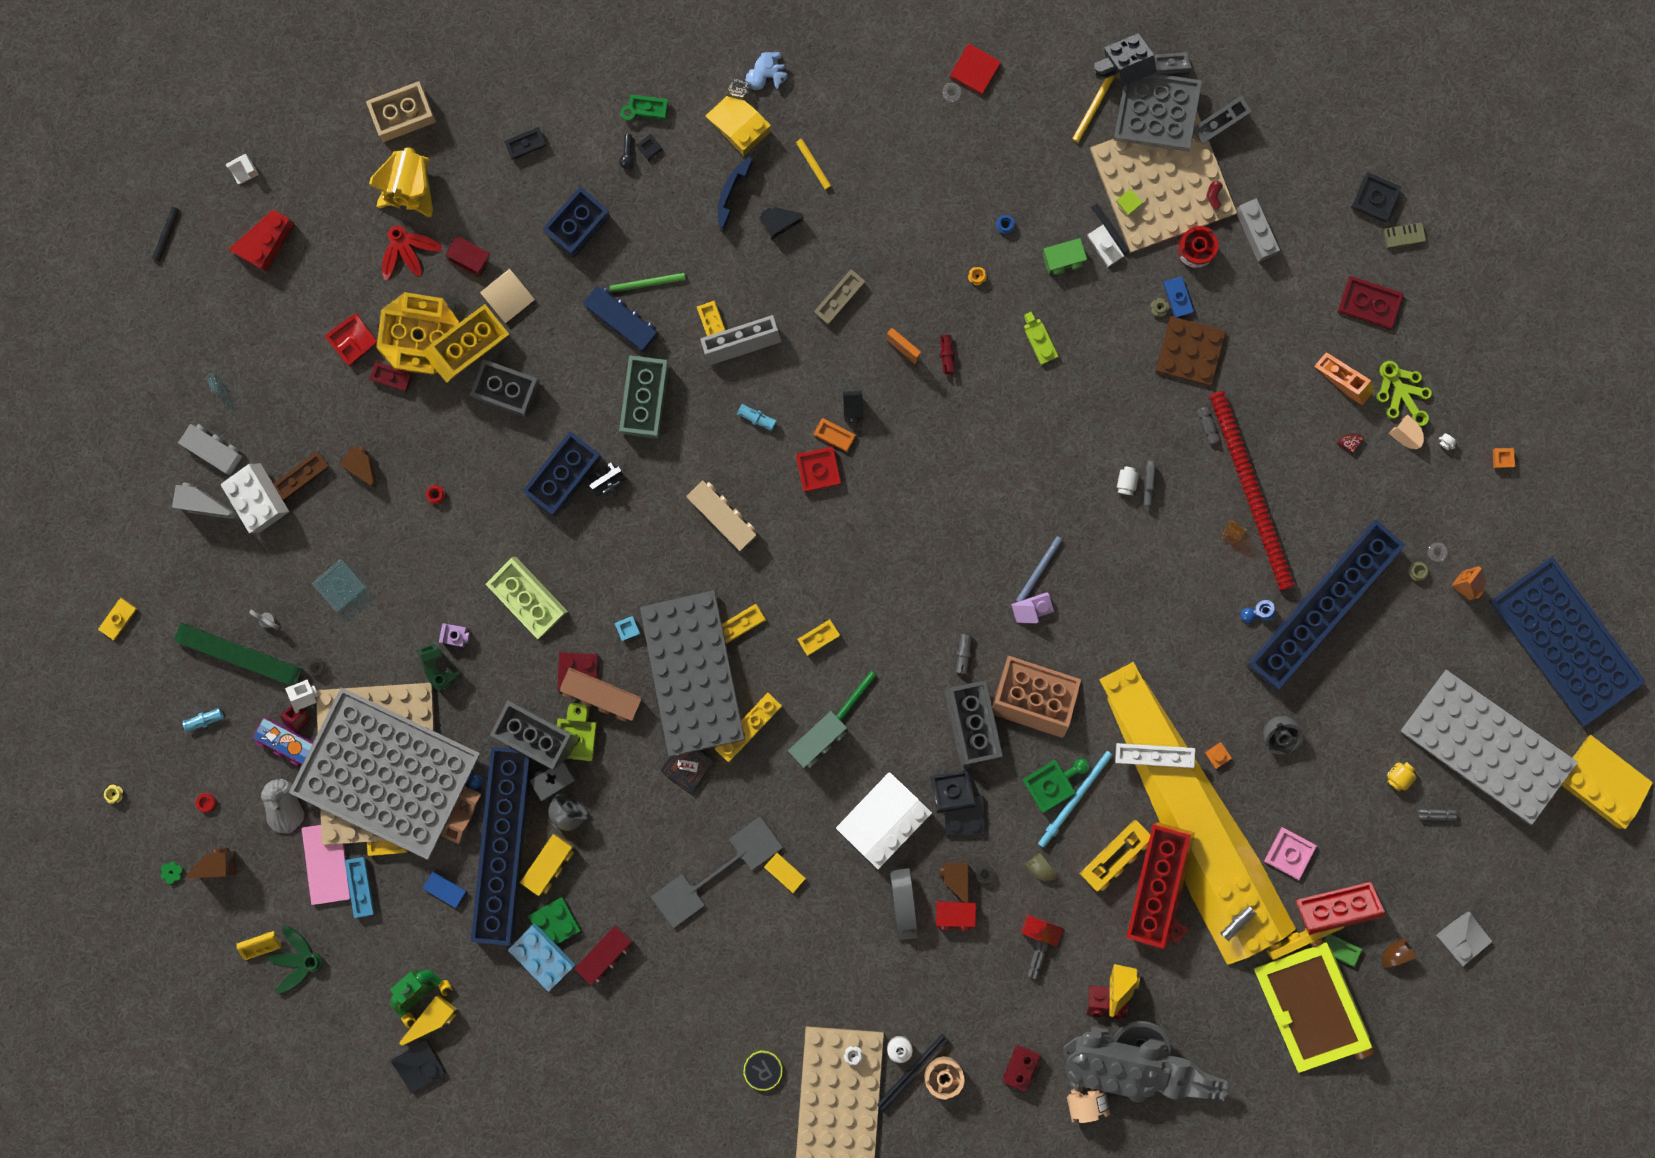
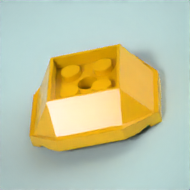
[377,292,459,375]

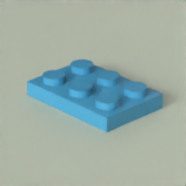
[508,923,575,992]

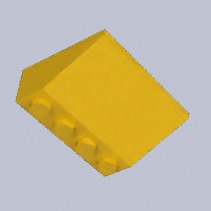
[1561,735,1653,829]

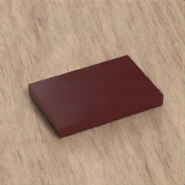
[1337,276,1404,330]

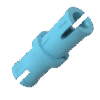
[737,404,777,431]
[183,708,224,733]

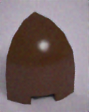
[1382,938,1417,968]

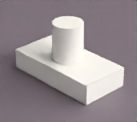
[1087,225,1124,267]

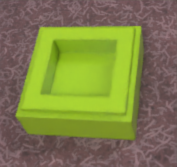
[1116,188,1143,216]

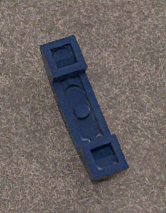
[718,157,753,232]

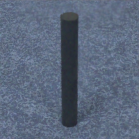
[1091,203,1129,254]
[152,206,179,262]

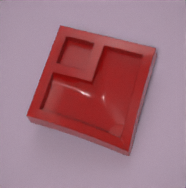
[324,313,377,366]

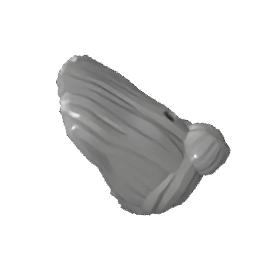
[261,779,305,834]

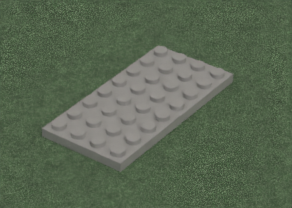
[1400,670,1578,825]

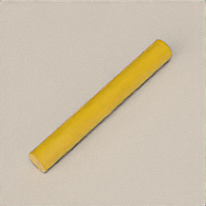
[796,139,832,190]

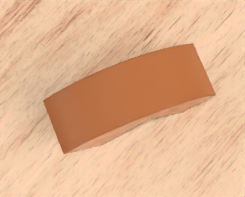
[441,786,482,844]

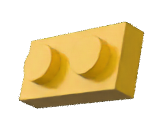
[797,619,840,656]

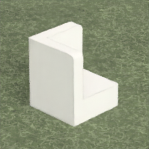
[226,154,259,185]

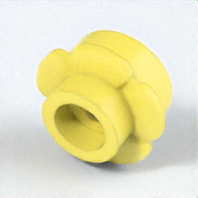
[104,785,123,804]

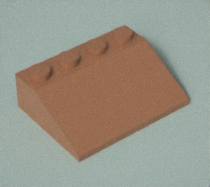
[992,656,1081,738]

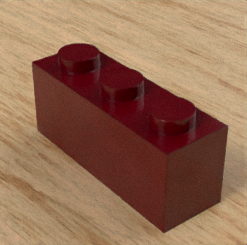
[574,925,633,985]

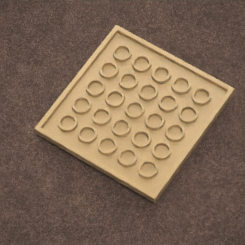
[1090,112,1237,253]

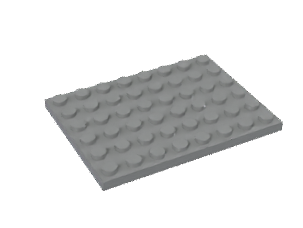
[289,687,481,860]

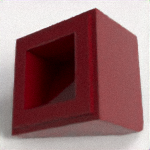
[280,705,310,733]

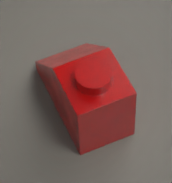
[1021,914,1064,946]

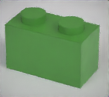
[1042,238,1087,275]

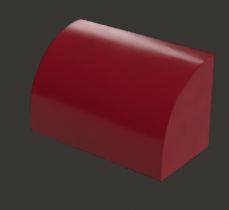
[445,236,490,278]

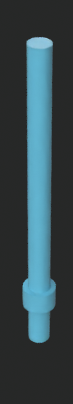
[1038,751,1113,848]

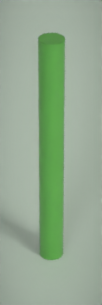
[610,273,686,293]

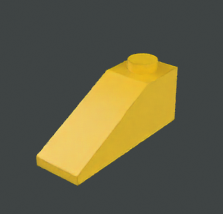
[1110,964,1140,1017]
[399,995,457,1045]

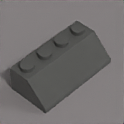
[944,680,1002,765]
[490,700,579,770]

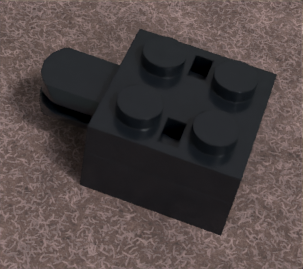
[1094,33,1156,86]

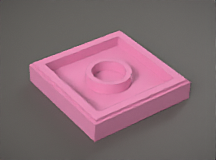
[1264,827,1317,880]

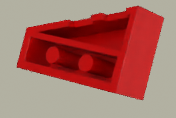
[228,210,295,272]

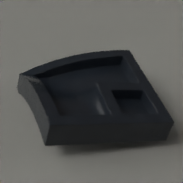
[390,1039,446,1093]

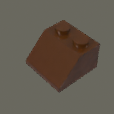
[187,848,236,878]

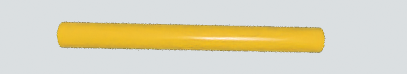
[1072,76,1114,143]

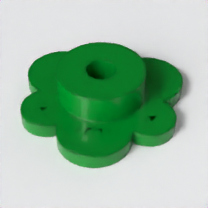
[161,861,183,884]

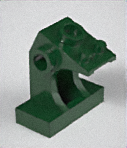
[416,644,460,691]

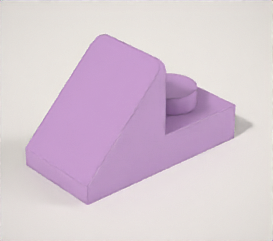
[1011,592,1054,623]

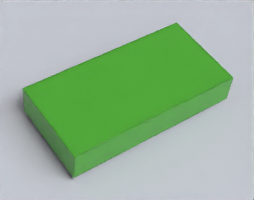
[1322,934,1362,967]

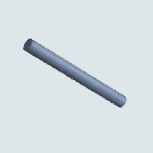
[1016,536,1063,602]

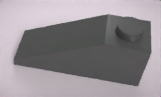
[1193,96,1252,144]

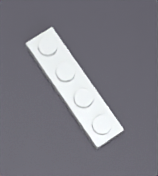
[1115,743,1195,768]

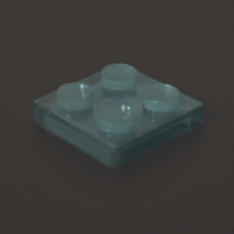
[312,558,367,613]

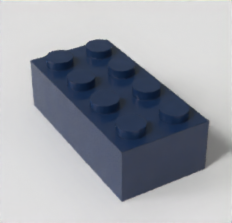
[523,431,603,517]

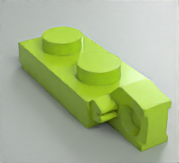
[1024,312,1059,365]

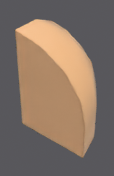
[1389,415,1424,449]

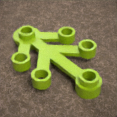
[1376,361,1432,427]

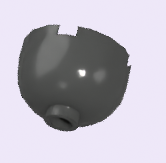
[1263,715,1304,755]
[548,793,588,831]

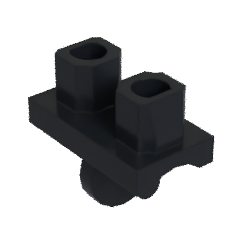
[589,463,626,497]

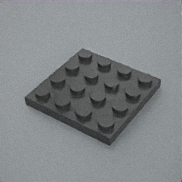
[1114,73,1202,152]

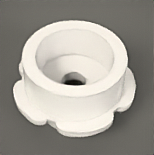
[1439,433,1457,450]
[844,1046,863,1066]

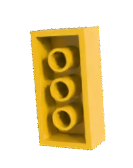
[422,304,509,383]

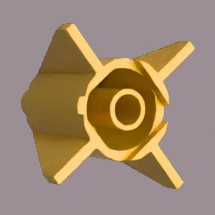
[369,148,433,217]

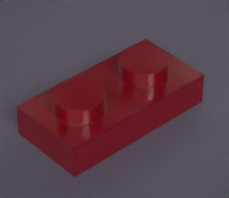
[369,362,413,392]

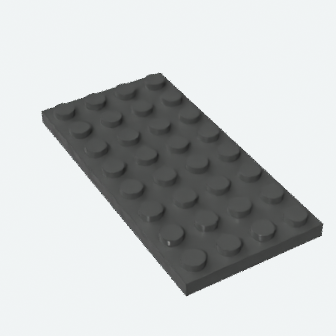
[640,590,745,757]

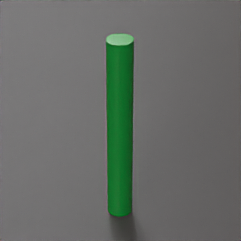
[836,671,877,721]

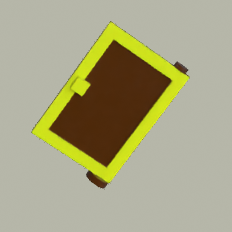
[1254,939,1375,1073]

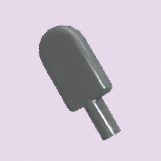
[1144,460,1155,506]

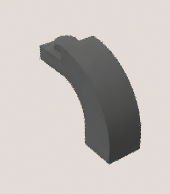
[890,868,918,940]

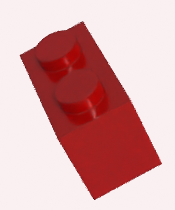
[935,901,976,930]

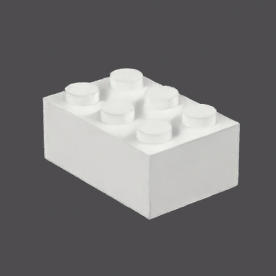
[220,463,289,533]

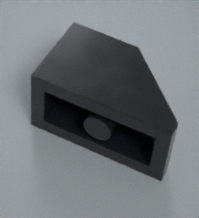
[759,207,804,240]
[843,391,863,423]

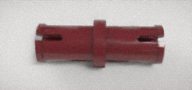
[940,334,955,375]

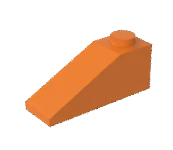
[1314,352,1374,405]
[1451,566,1486,600]

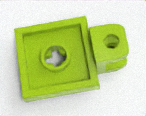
[557,702,597,761]

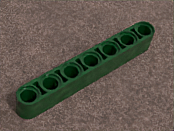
[173,623,304,686]

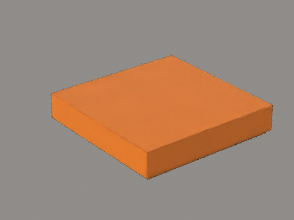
[886,328,921,364]

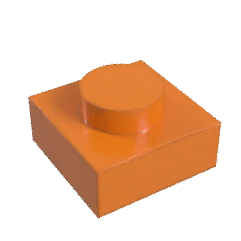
[1493,448,1515,468]
[1204,742,1232,769]

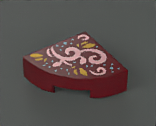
[1336,434,1364,454]

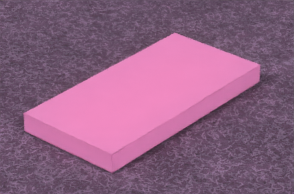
[302,825,351,905]

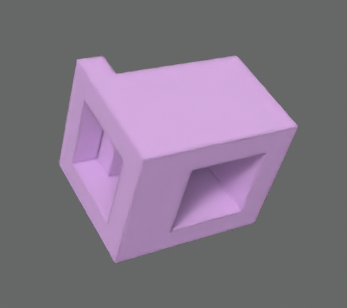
[439,623,470,647]

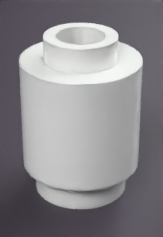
[1117,467,1139,495]

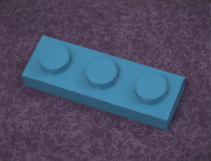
[344,857,375,918]

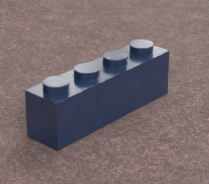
[583,286,658,353]

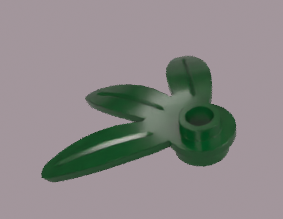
[267,925,323,994]

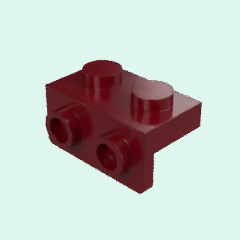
[1086,985,1128,1020]

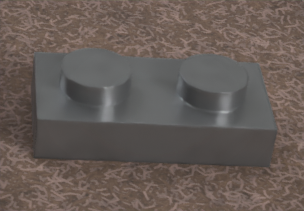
[1154,52,1192,75]

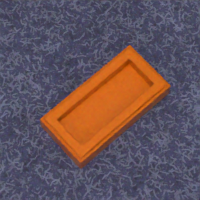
[814,418,856,452]

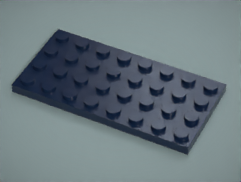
[1489,556,1646,727]

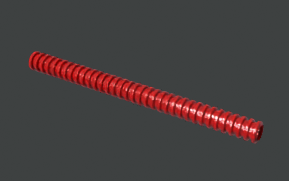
[1209,391,1295,590]

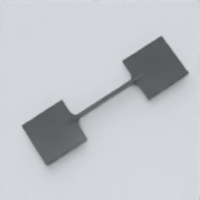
[651,816,783,928]

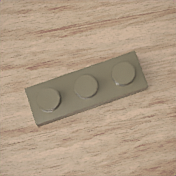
[814,270,865,325]

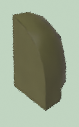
[1024,853,1058,881]

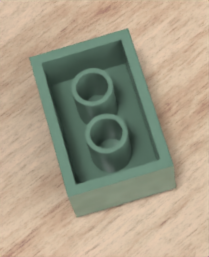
[788,711,847,768]

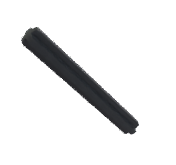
[877,1034,949,1111]

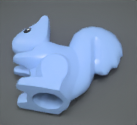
[745,52,788,90]

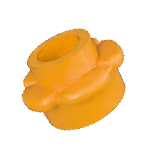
[968,267,987,286]

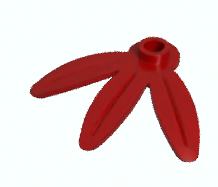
[382,225,442,280]

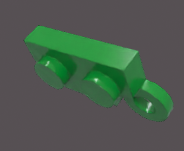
[620,94,668,121]

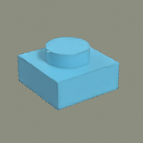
[615,616,640,641]

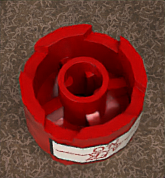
[1177,226,1219,268]

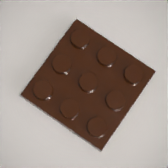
[1155,316,1226,386]

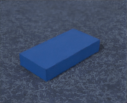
[423,871,466,908]

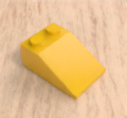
[705,91,771,156]

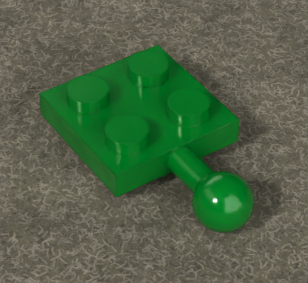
[1022,758,1089,813]

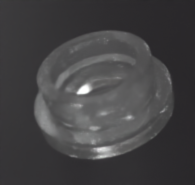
[942,83,961,102]
[1427,543,1447,562]

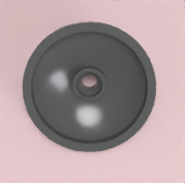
[1112,1021,1171,1056]

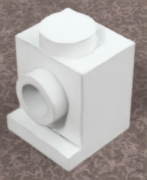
[285,680,318,714]

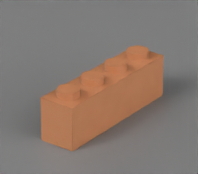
[560,667,641,722]

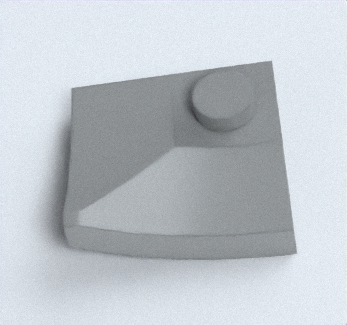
[1436,912,1492,966]

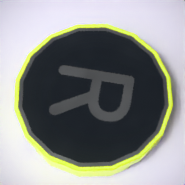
[744,1051,782,1091]

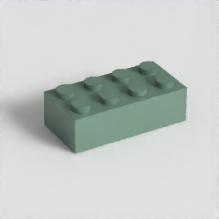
[619,356,669,439]

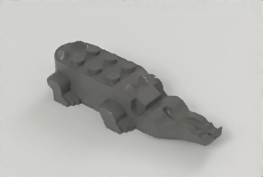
[1063,1026,1229,1102]

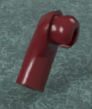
[1206,181,1223,210]

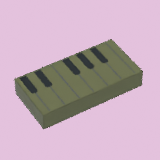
[1383,222,1426,249]

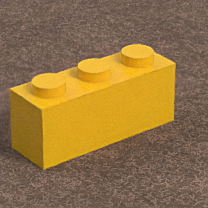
[520,834,574,896]

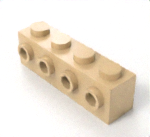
[686,480,757,553]

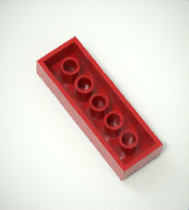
[1126,822,1195,949]

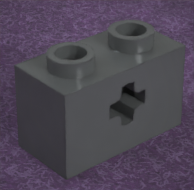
[530,761,577,801]

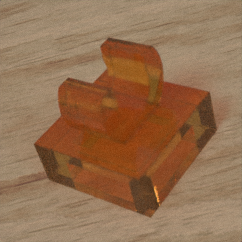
[1221,519,1246,545]

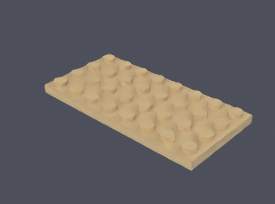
[796,1026,883,1158]

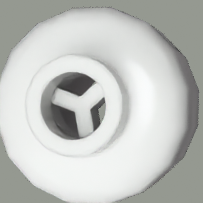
[887,1036,913,1063]

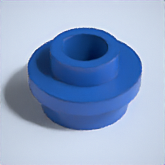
[996,215,1015,234]

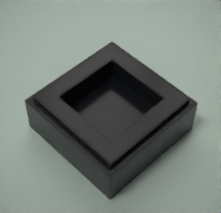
[636,134,663,161]

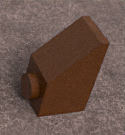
[339,446,377,488]
[940,862,968,902]

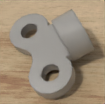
[249,609,279,630]

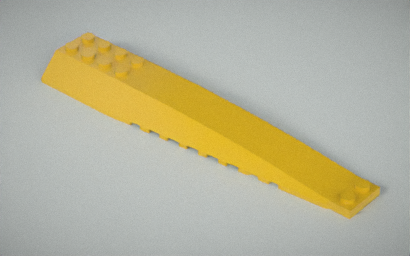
[1099,662,1296,965]

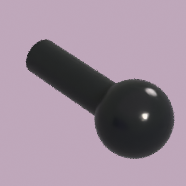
[619,134,634,169]

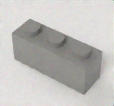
[1236,198,1280,262]
[178,424,243,475]

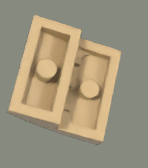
[480,269,535,323]

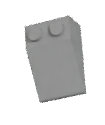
[172,482,240,520]

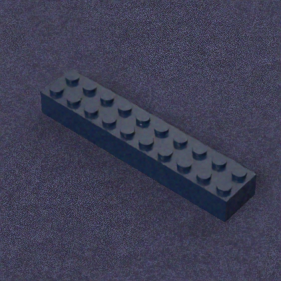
[1245,520,1405,690]
[471,747,532,946]

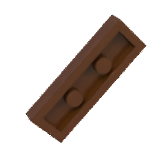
[273,451,330,501]

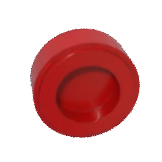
[196,793,216,812]

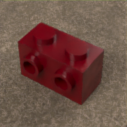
[1002,1043,1041,1091]

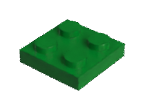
[528,897,581,944]

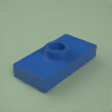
[1163,276,1194,318]

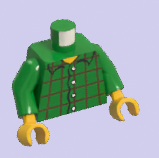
[390,970,452,1028]

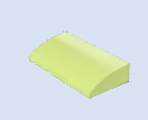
[486,557,568,639]

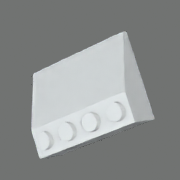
[836,772,932,869]

